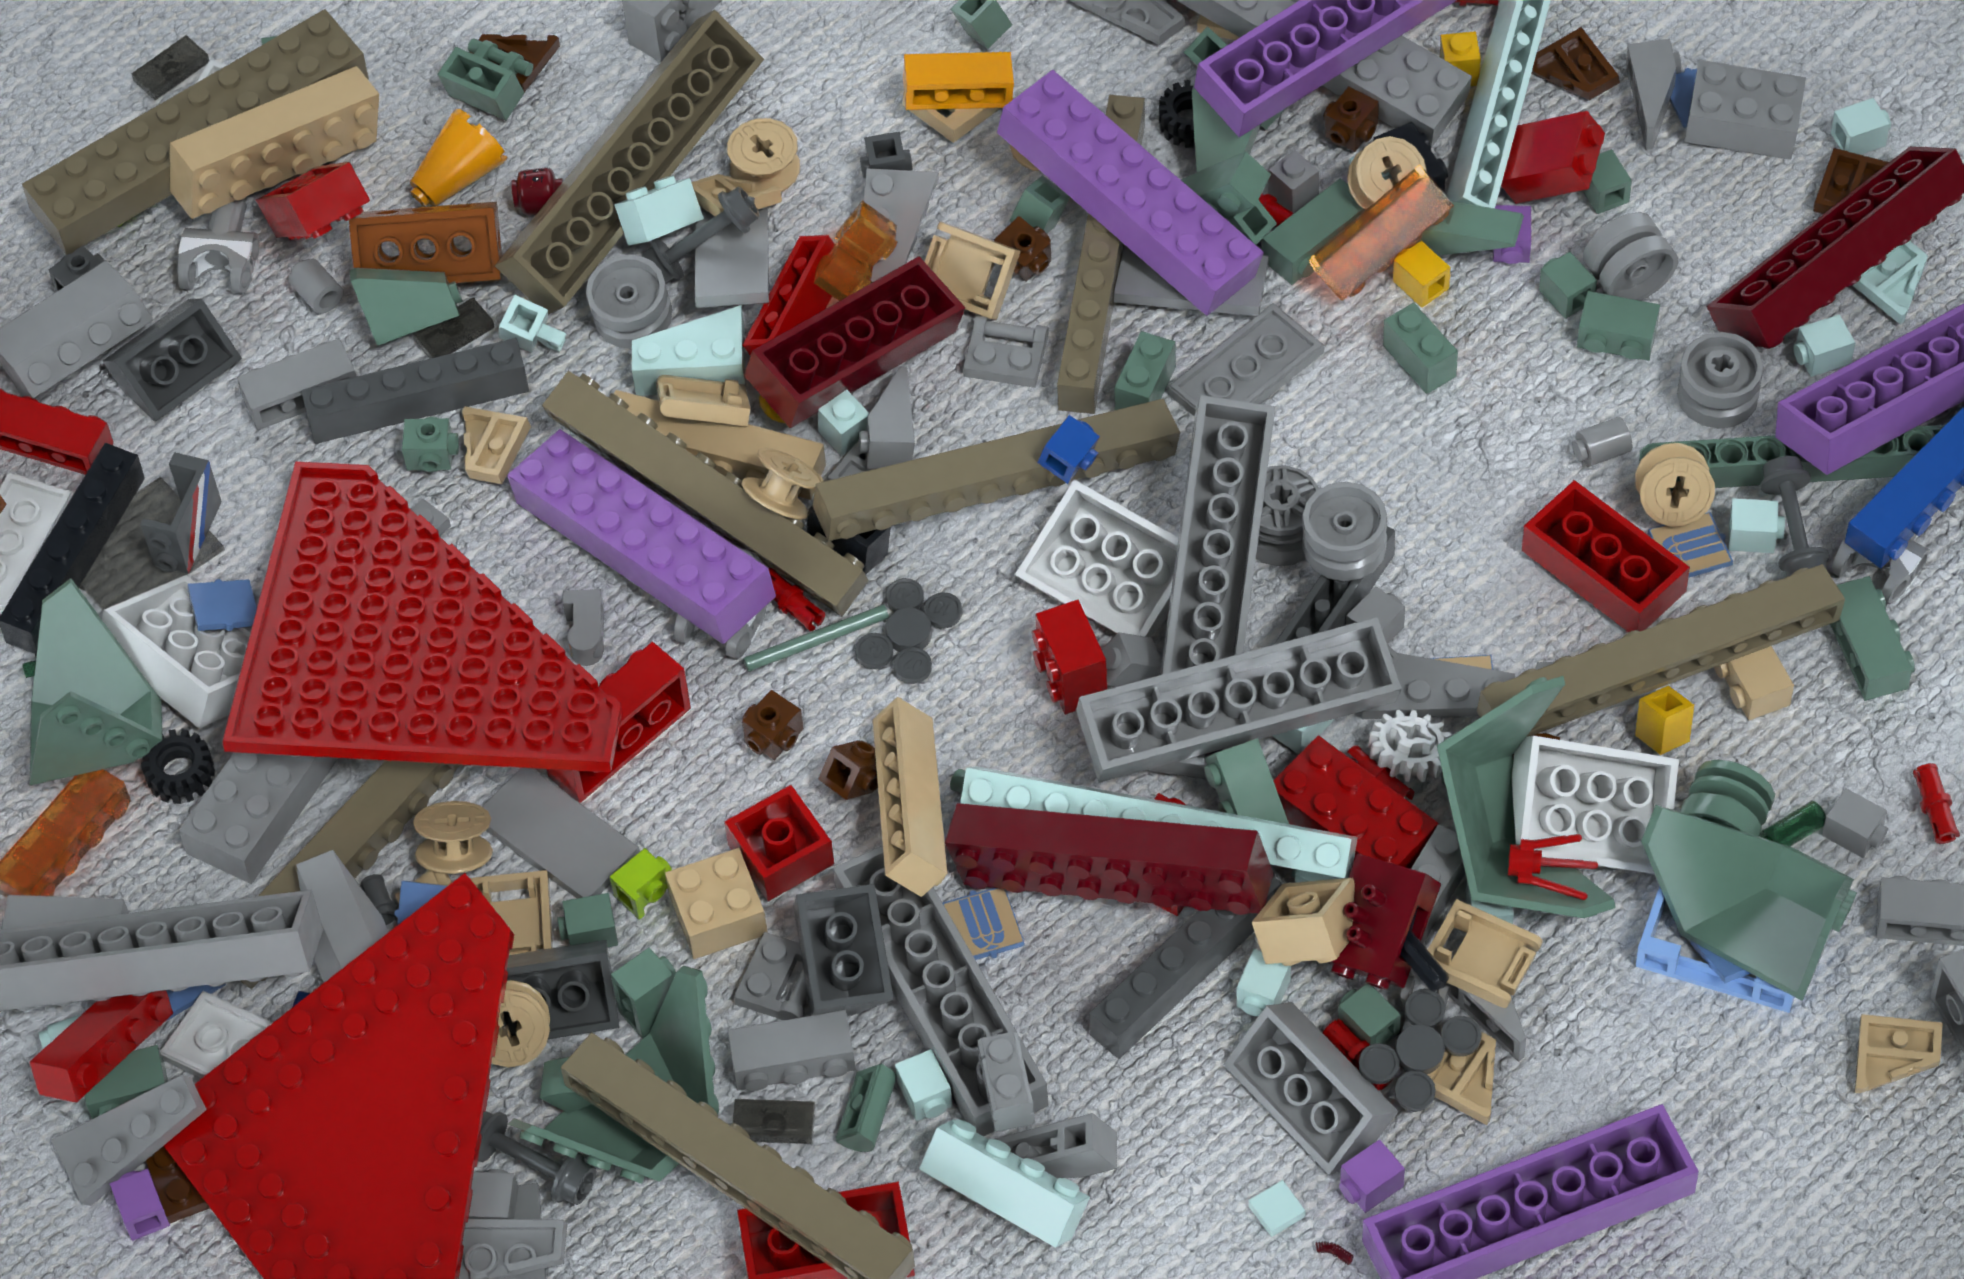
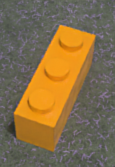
[903,52,1014,110]

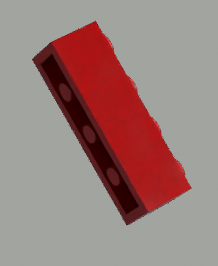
[742,235,849,356]
[0,388,114,475]
[29,990,173,1103]

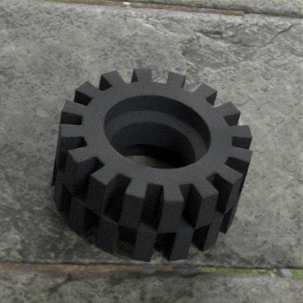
[1159,80,1195,148]
[141,729,215,804]

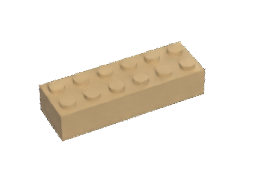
[170,66,379,219]

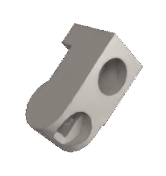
[563,589,604,666]

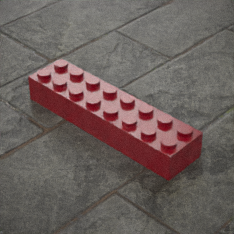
[1706,146,1964,349]
[945,803,1274,915]

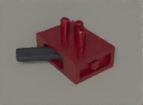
[1328,853,1449,992]

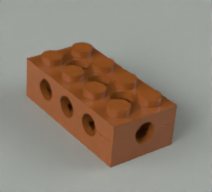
[349,202,503,283]

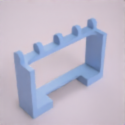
[1635,886,1795,1013]

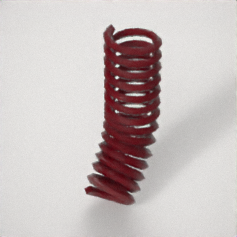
[1315,1241,1354,1265]

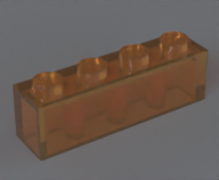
[1308,164,1454,301]
[0,769,131,898]

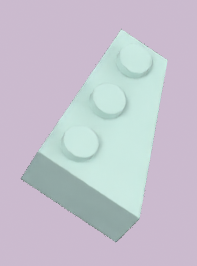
[632,305,746,396]

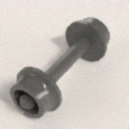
[642,187,760,283]
[1760,456,1830,577]
[478,1111,597,1205]

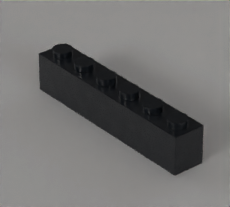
[0,443,145,654]

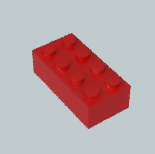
[256,162,371,240]
[1522,480,1690,632]
[547,641,691,803]
[1273,735,1439,869]
[737,1181,915,1279]

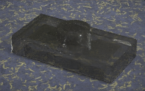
[131,35,210,100]
[413,297,495,359]
[733,1099,816,1144]

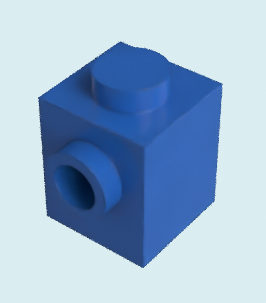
[1037,415,1100,484]

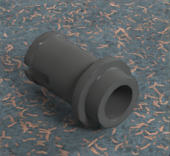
[360,874,398,925]

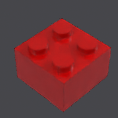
[1031,599,1107,715]
[724,785,835,901]

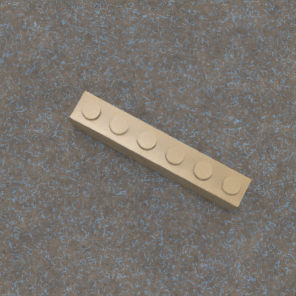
[614,390,826,500]
[873,697,948,897]

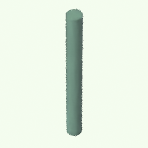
[743,604,889,672]

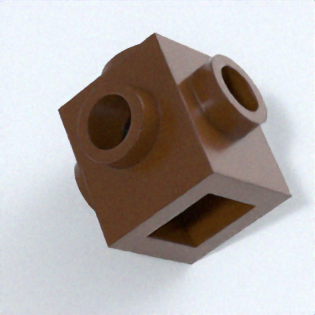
[1323,86,1379,152]
[994,216,1051,282]
[742,690,804,761]
[818,740,878,800]

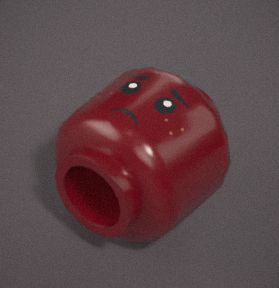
[511,167,563,216]

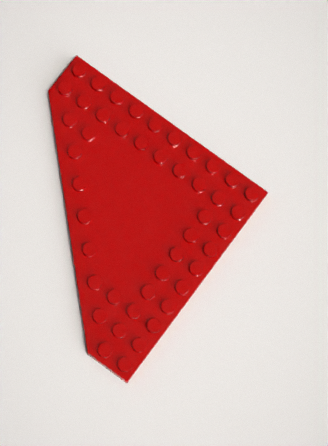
[222,461,622,772]
[164,873,515,1279]

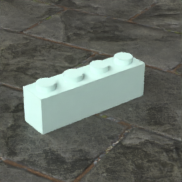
[919,1119,1090,1248]

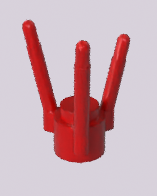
[1508,834,1598,900]

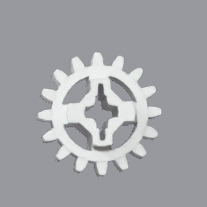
[1368,710,1452,782]

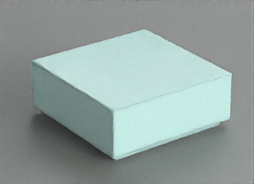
[1249,1180,1306,1237]

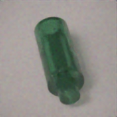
[1760,800,1826,847]

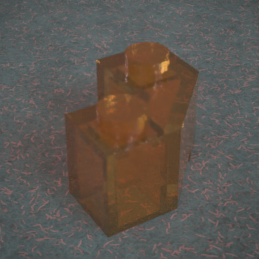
[814,200,898,301]

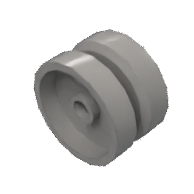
[1583,212,1678,301]
[586,254,673,349]
[1677,332,1764,429]
[1303,482,1387,581]

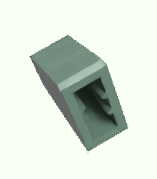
[1192,83,1261,172]
[349,268,463,346]

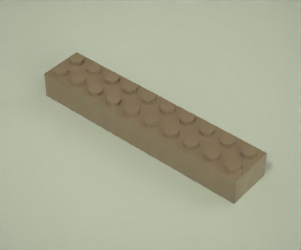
[22,9,369,255]
[495,10,764,315]

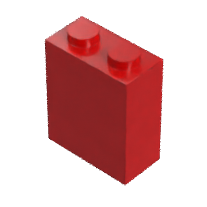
[1501,111,1605,204]

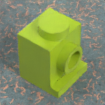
[610,848,672,920]

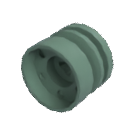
[1679,759,1775,837]

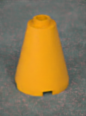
[410,109,508,207]

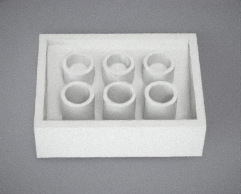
[1015,479,1178,638]
[102,575,252,729]
[1511,736,1679,875]

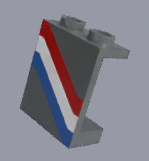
[140,452,222,574]

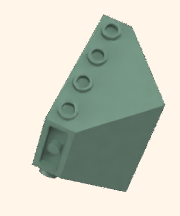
[30,578,162,786]
[1437,676,1616,918]
[1641,805,1857,1001]
[508,965,719,1184]

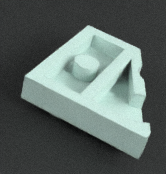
[1852,241,1928,325]

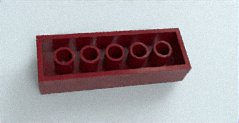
[744,256,966,428]

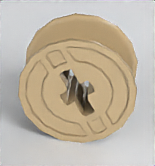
[727,118,800,192]
[1347,136,1427,215]
[1635,443,1715,527]
[741,447,824,520]
[413,801,493,874]
[492,980,550,1068]

